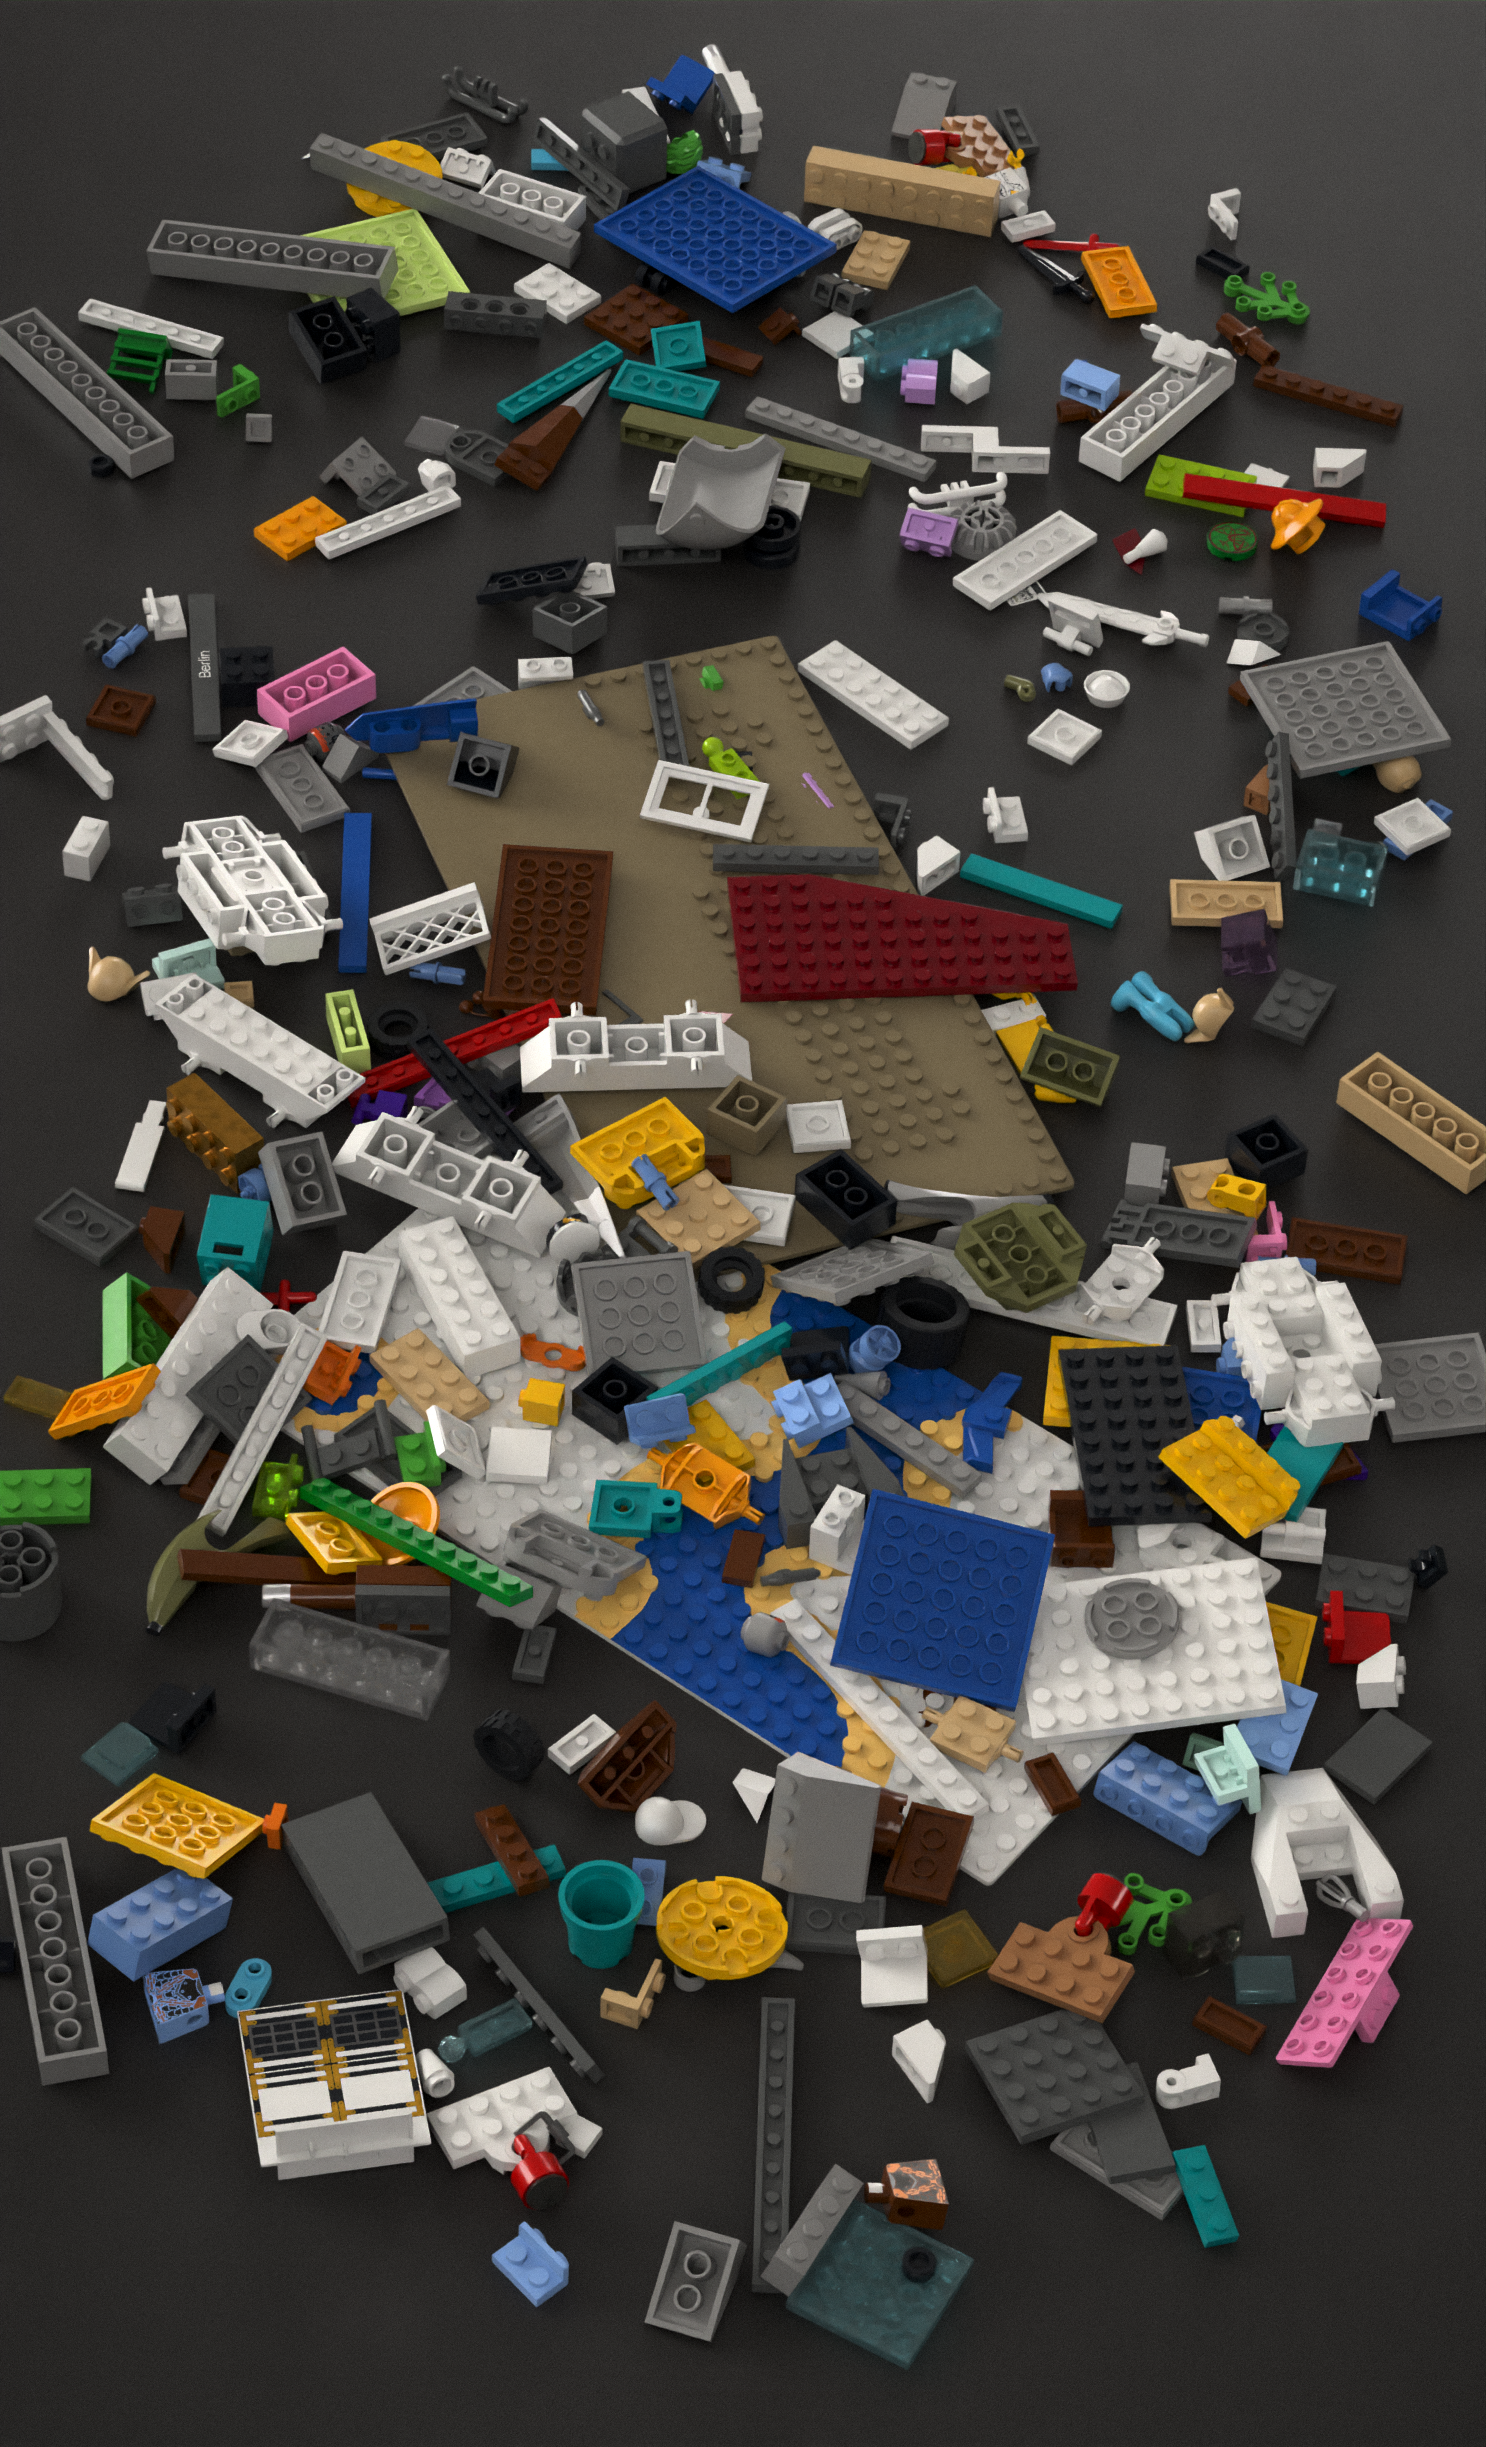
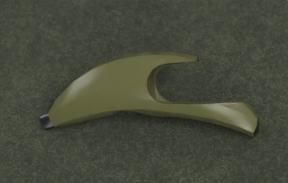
[145,1509,292,1637]

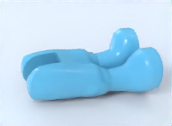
[1110,971,1195,1042]

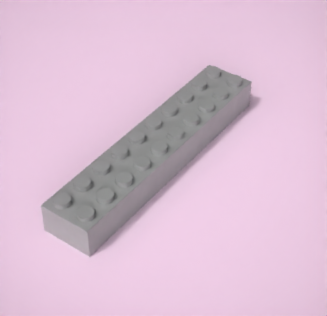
[146,220,398,299]
[0,307,174,479]

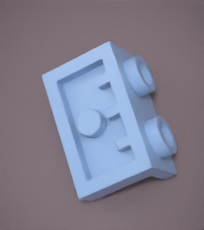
[492,2221,569,2307]

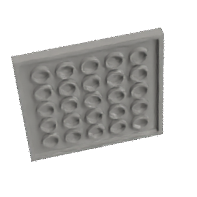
[1240,641,1451,779]

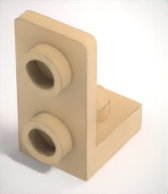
[600,1958,666,2029]

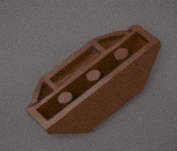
[577,1700,677,1813]

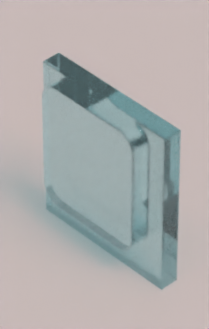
[81,1722,158,1787]
[1231,1956,1296,2004]

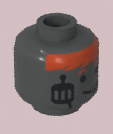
[305,721,346,761]

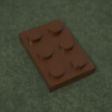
[883,1802,974,1907]

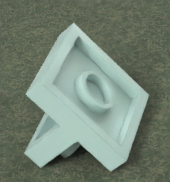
[152,938,225,989]
[1194,1723,1261,1814]

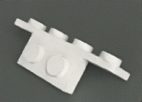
[1140,324,1235,377]

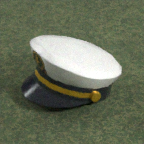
[546,1213,600,1264]

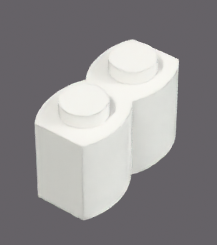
[393,1947,467,2019]

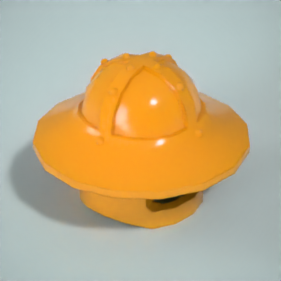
[1270,499,1326,555]

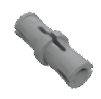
[1219,596,1272,617]

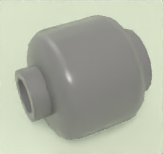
[741,1612,790,1658]

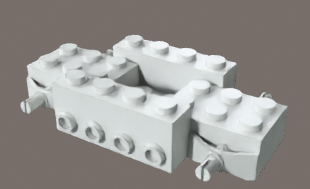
[162,815,343,966]
[1211,1257,1395,1447]

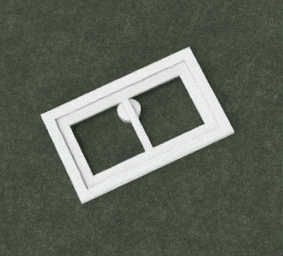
[640,760,769,843]

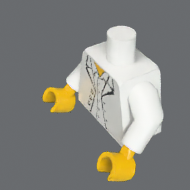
[962,148,1030,218]

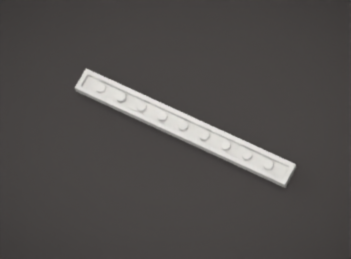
[770,1599,989,1820]

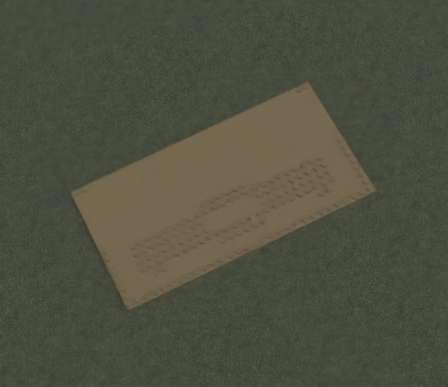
[385,636,1075,1282]

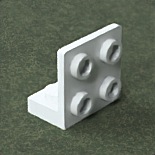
[856,1925,928,2008]

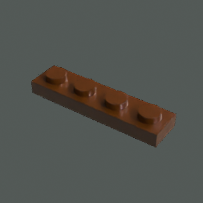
[474,1804,550,1897]

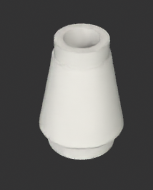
[415,2049,455,2098]

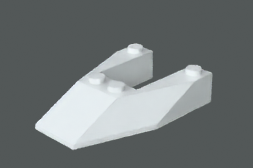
[1251,1768,1404,1938]

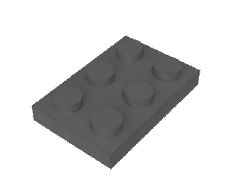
[1251,968,1337,1047]
[1315,1553,1415,1624]

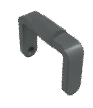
[513,2111,575,2165]

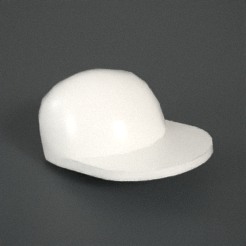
[236,1309,300,1355]
[635,1797,706,1845]

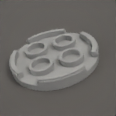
[1084,1578,1180,1659]

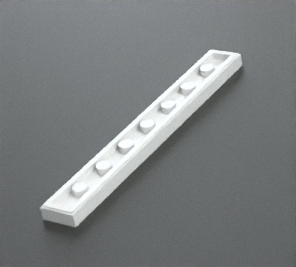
[197,1322,328,1537]

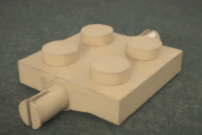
[922,1696,1024,1773]

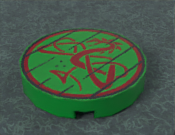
[1207,521,1258,561]

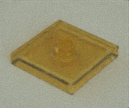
[923,1909,998,1989]

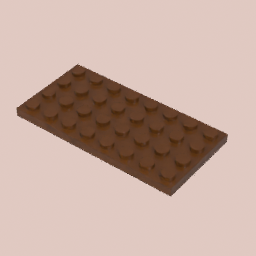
[483,844,613,1015]

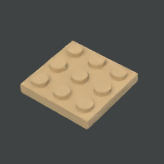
[636,1169,761,1270]

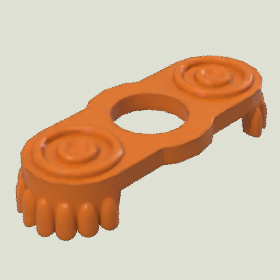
[520,1333,586,1371]

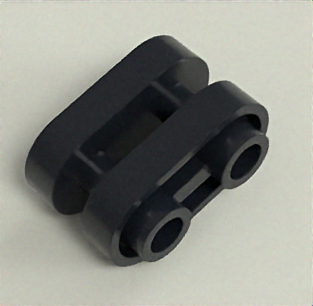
[635,262,680,296]

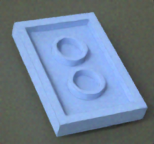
[1237,1679,1318,1775]

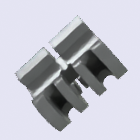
[810,273,875,317]

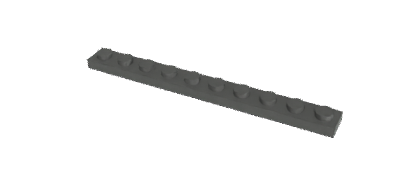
[752,1997,795,2293]

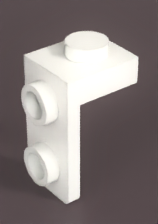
[1208,188,1241,240]

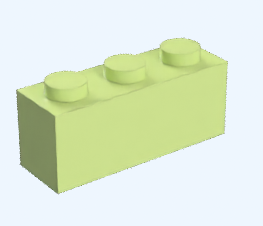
[325,989,371,1074]

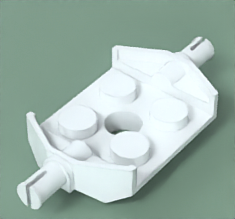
[1079,1237,1164,1325]

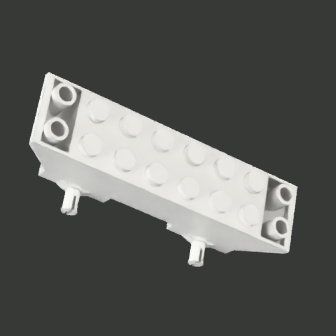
[155,974,365,1128]
[520,999,752,1092]
[332,1106,566,1258]

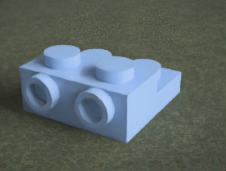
[771,1373,854,1449]

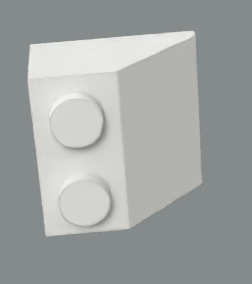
[1194,815,1270,881]

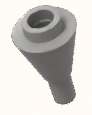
[834,1371,891,1401]

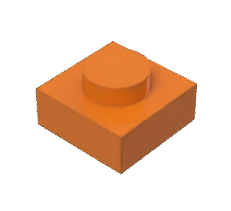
[262,1803,289,1850]

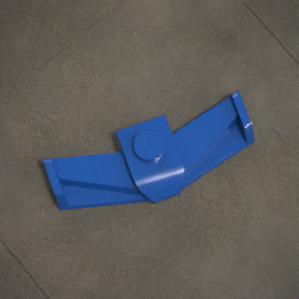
[961,1372,1023,1474]

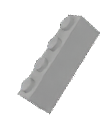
[760,2164,864,2297]

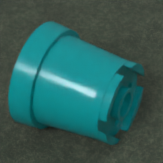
[558,1860,645,1969]

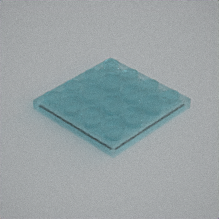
[786,2199,974,2370]

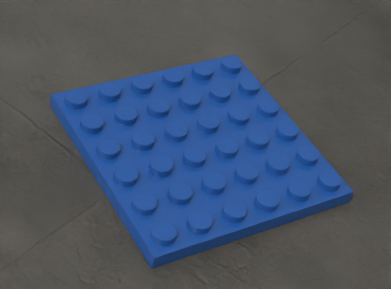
[830,1489,1055,1712]

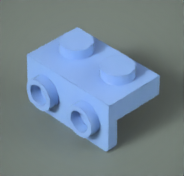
[697,156,752,189]

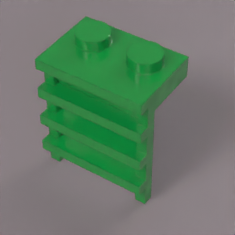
[107,328,173,394]

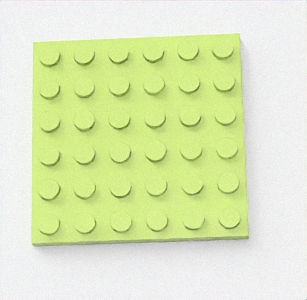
[300,209,470,316]

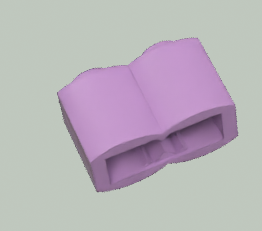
[900,358,938,405]

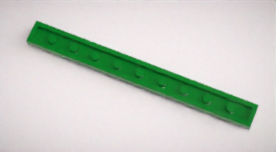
[300,1478,533,1607]

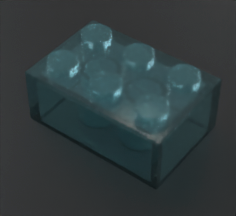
[1293,829,1388,907]

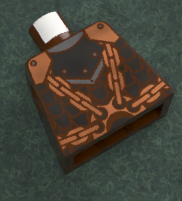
[864,2159,949,2230]

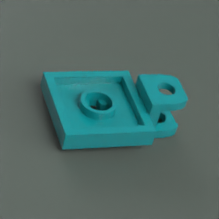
[589,1480,683,1538]

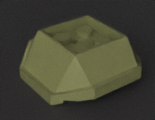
[954,1202,1087,1313]

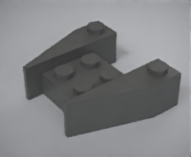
[778,1426,904,1549]

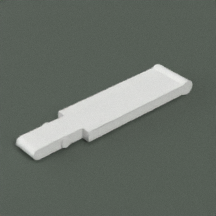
[115,1100,167,1192]

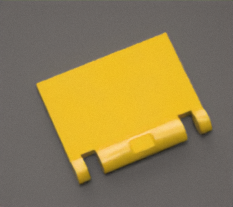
[996,1015,1054,1075]

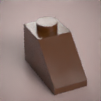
[139,1206,186,1274]
[136,1286,199,1339]

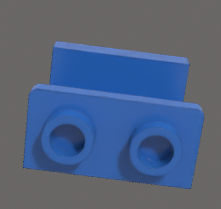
[1358,569,1442,641]

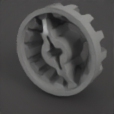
[951,500,1017,561]

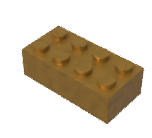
[166,1073,264,1194]

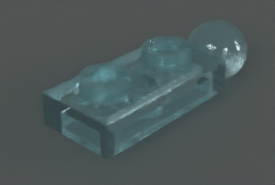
[438,1998,532,2063]

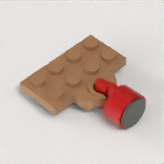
[908,115,1026,178]
[987,1873,1135,2024]

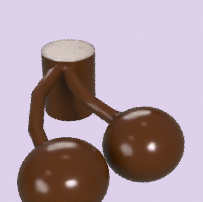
[459,990,502,1020]

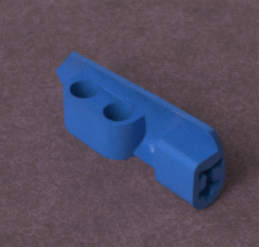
[345,698,478,753]

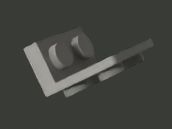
[319,436,396,496]

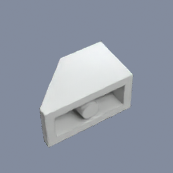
[950,348,990,404]
[916,835,960,896]
[892,2019,946,2104]

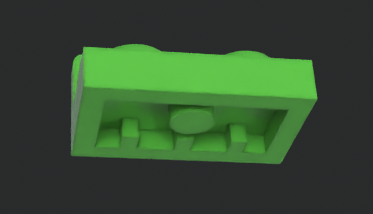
[394,1421,446,1488]

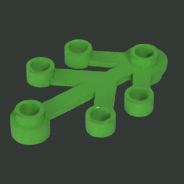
[1224,272,1310,324]
[1109,1873,1192,1955]

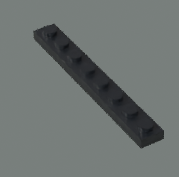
[407,1028,563,1195]

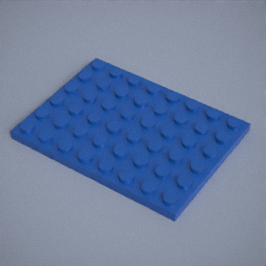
[594,166,837,313]

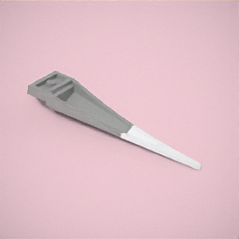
[513,1093,626,1258]

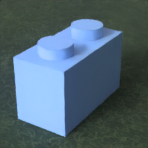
[1060,359,1120,411]

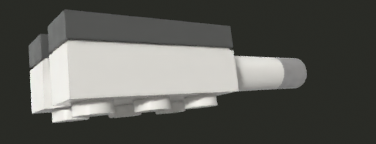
[702,44,763,155]

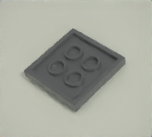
[185,1334,313,1445]

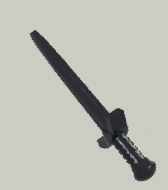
[1018,246,1095,304]

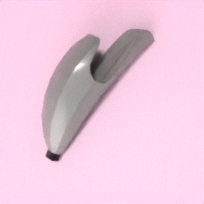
[884,1179,1054,1250]

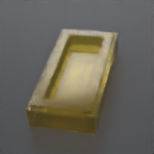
[4,1375,72,1419]

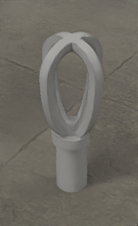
[1316,1874,1370,1922]

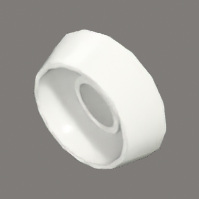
[1084,670,1130,708]

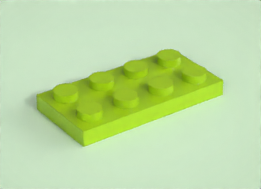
[1145,454,1257,518]

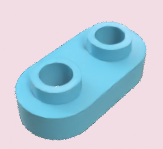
[225,1958,272,2019]

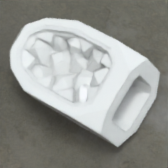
[418,459,456,492]

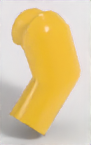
[1034,1084,1077,1103]

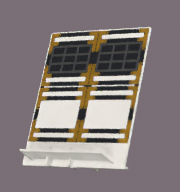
[237,1989,431,2180]

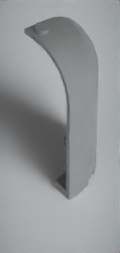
[656,433,786,551]

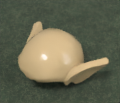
[1372,755,1422,794]
[87,947,150,1002]
[1184,987,1234,1044]

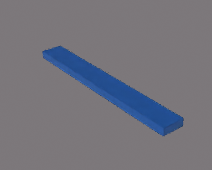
[338,813,372,973]

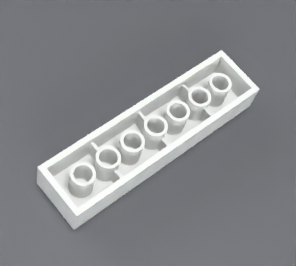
[1079,341,1237,482]
[103,1267,274,1485]

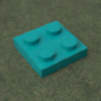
[651,321,707,371]

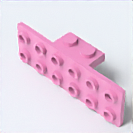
[1276,1918,1413,2068]

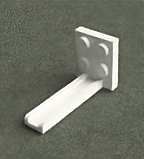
[0,695,114,800]

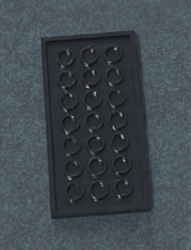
[1058,1345,1212,1527]

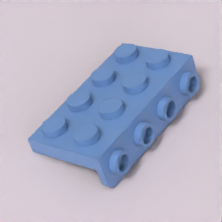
[1093,1741,1243,1856]

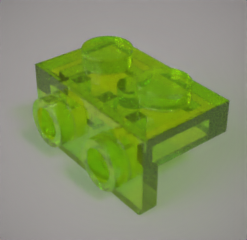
[252,1454,304,1519]

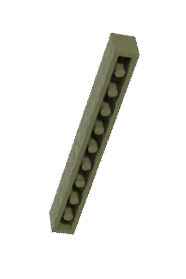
[620,404,872,498]

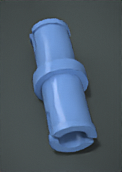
[102,624,149,669]
[631,1154,680,1211]

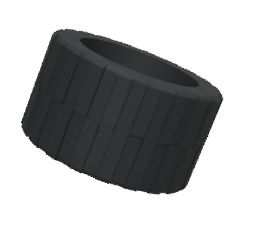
[875,1276,970,1370]

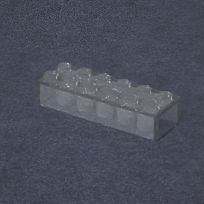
[249,1598,450,1721]

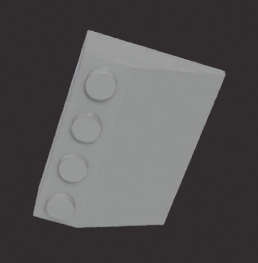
[761,1752,881,1903]

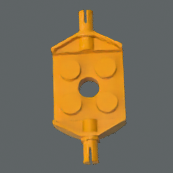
[647,1443,765,1529]

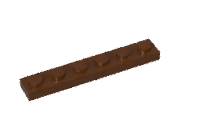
[1253,365,1404,427]

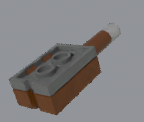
[262,1564,452,1636]

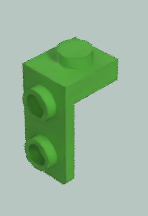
[216,364,260,418]

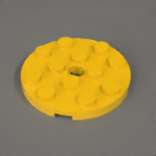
[346,140,443,217]
[656,1876,788,1980]

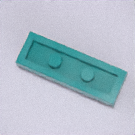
[1172,2145,1239,2248]

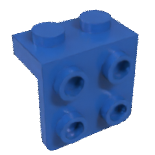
[646,55,716,114]

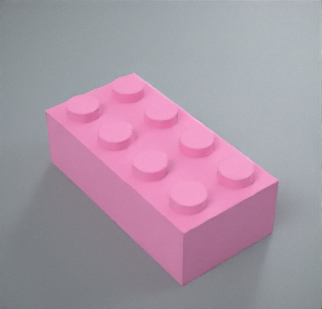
[257,646,376,742]

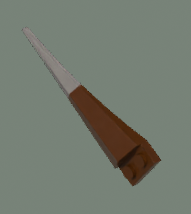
[494,368,611,491]

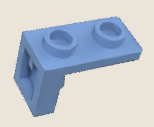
[632,1858,667,1926]

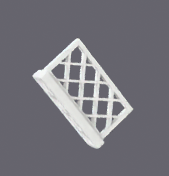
[369,882,492,975]

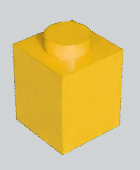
[518,1378,565,1427]

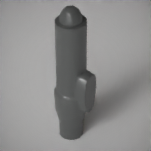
[577,689,604,726]
[760,1567,821,1587]

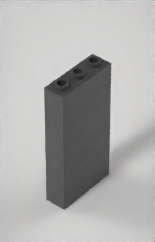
[281,1792,450,1974]

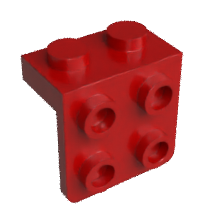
[1322,1590,1391,1664]

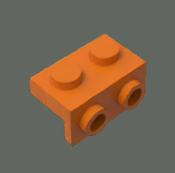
[302,1341,362,1405]

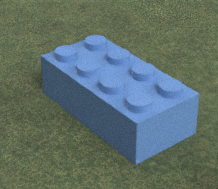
[87,1868,233,1982]

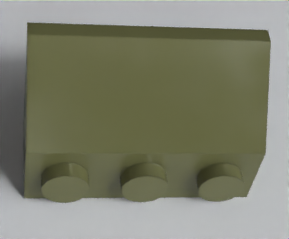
[1020,1027,1120,1107]

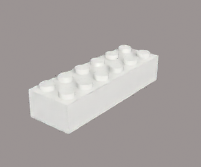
[398,1216,520,1378]

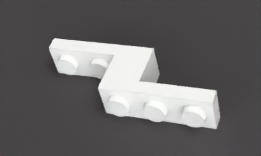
[921,425,1050,474]

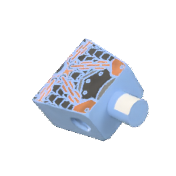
[143,1968,225,2044]

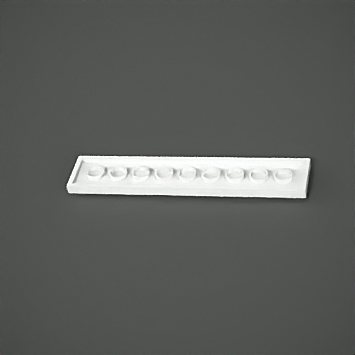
[882,1236,1177,1346]

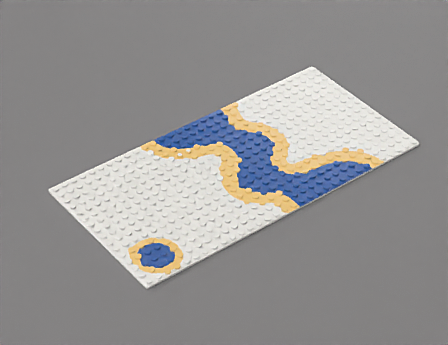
[265,1150,1281,1886]

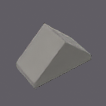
[322,734,379,783]

